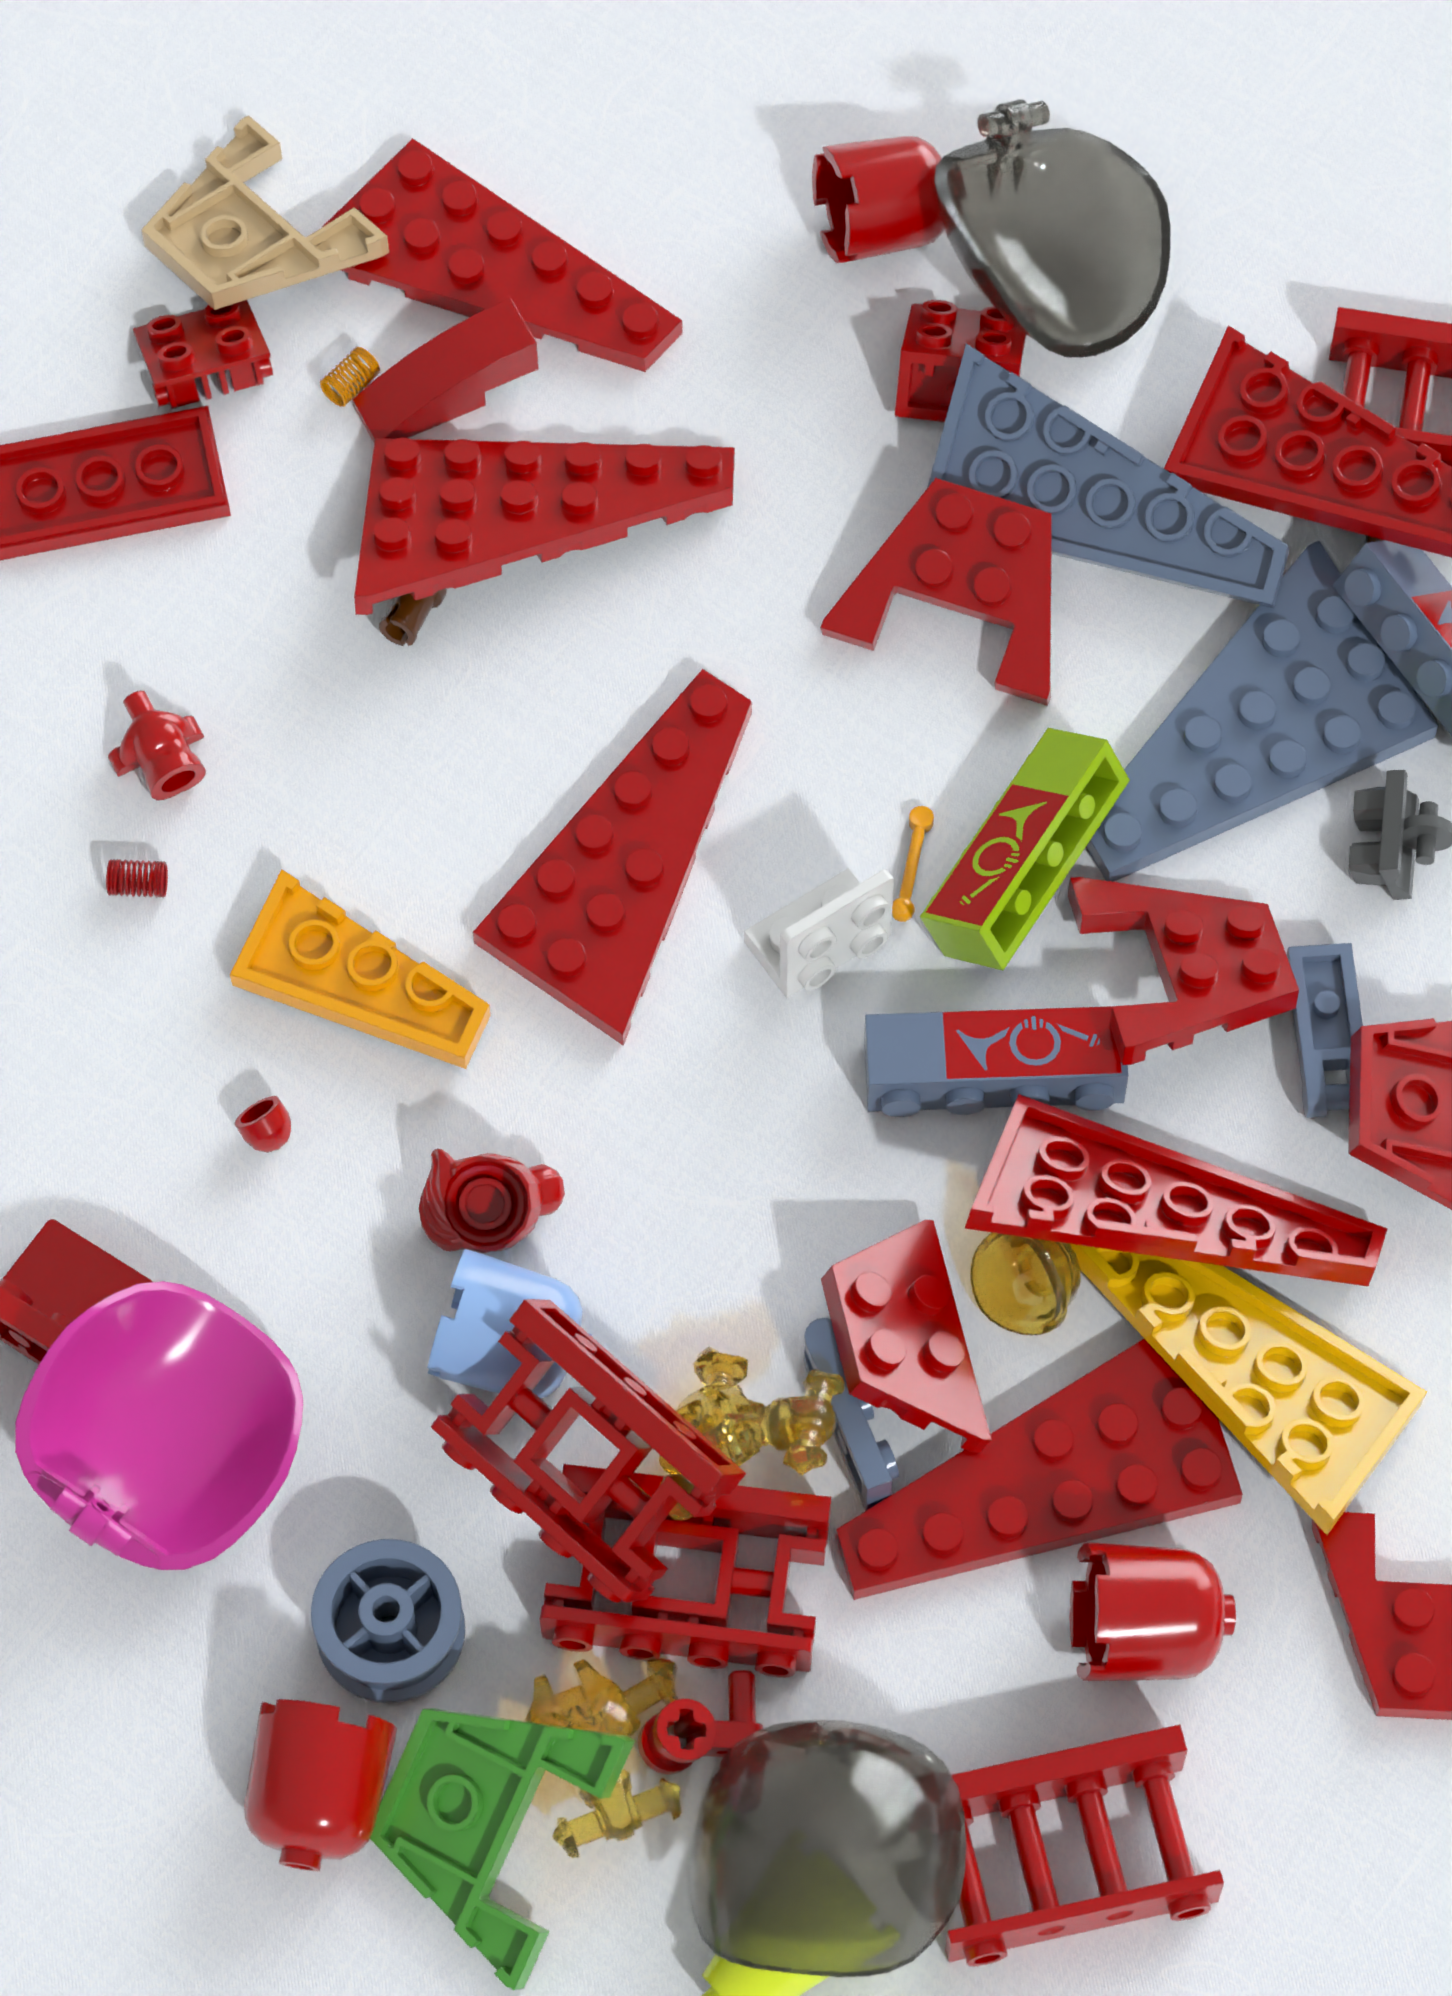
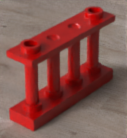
[1329,307,1452,467]
[909,1724,1224,1966]

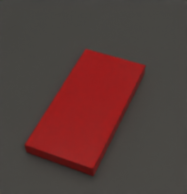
[0,405,231,561]

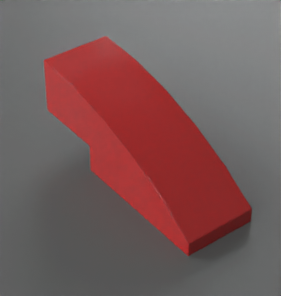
[352,298,539,442]

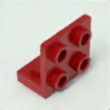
[895,300,1029,422]
[0,1219,152,1364]

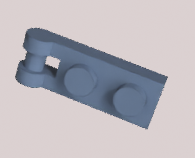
[1286,943,1363,1118]
[804,1318,899,1511]

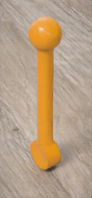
[892,806,934,922]

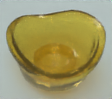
[970,1232,1081,1335]

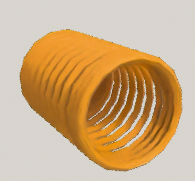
[320,347,380,407]

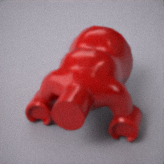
[108,691,206,800]

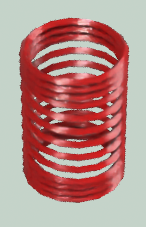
[106,859,168,898]

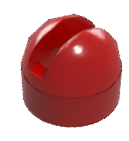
[235,1096,291,1153]

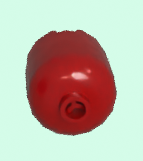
[812,136,959,264]
[1070,1543,1236,1681]
[244,1699,397,1871]

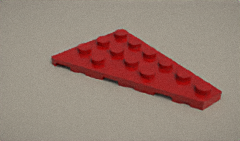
[354,438,735,615]

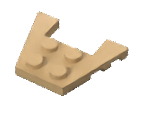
[141,115,389,310]

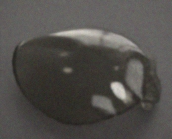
[934,99,1171,358]
[688,1720,966,1977]

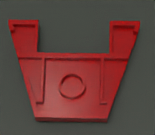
[820,478,1052,706]
[1068,877,1299,1065]
[1348,1018,1452,1210]
[1312,1512,1452,1720]

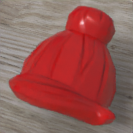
[418,1149,565,1253]

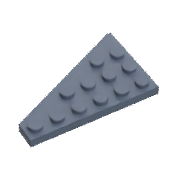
[1086,541,1438,882]

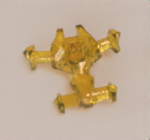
[659,1347,844,1520]
[525,1658,682,1858]

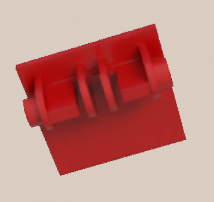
[133,300,273,409]

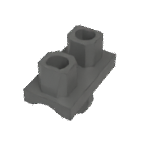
[1349,769,1452,900]

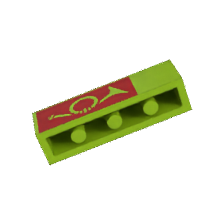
[920,728,1130,971]

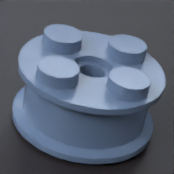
[311,1539,465,1703]

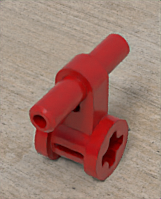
[638,1670,764,1810]

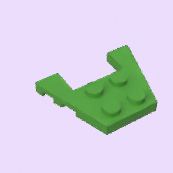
[370,1708,635,1990]

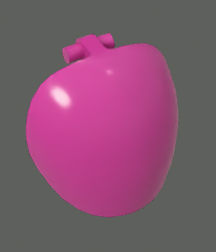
[15,1281,304,1570]

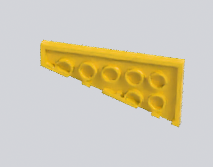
[1055,1242,1427,1535]

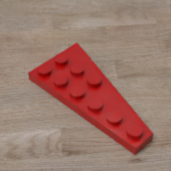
[964,1094,1388,1287]

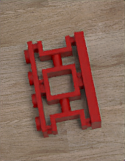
[431,1299,746,1603]
[540,1464,831,1678]

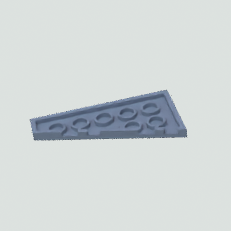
[927,344,1290,608]

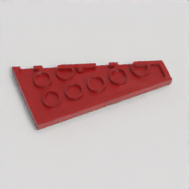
[321,138,683,372]
[1164,325,1452,558]
[473,669,752,1046]
[836,1339,1243,1600]

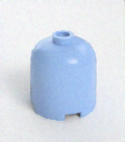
[427,1249,592,1399]

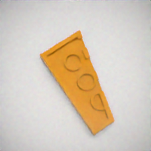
[230,869,491,1069]

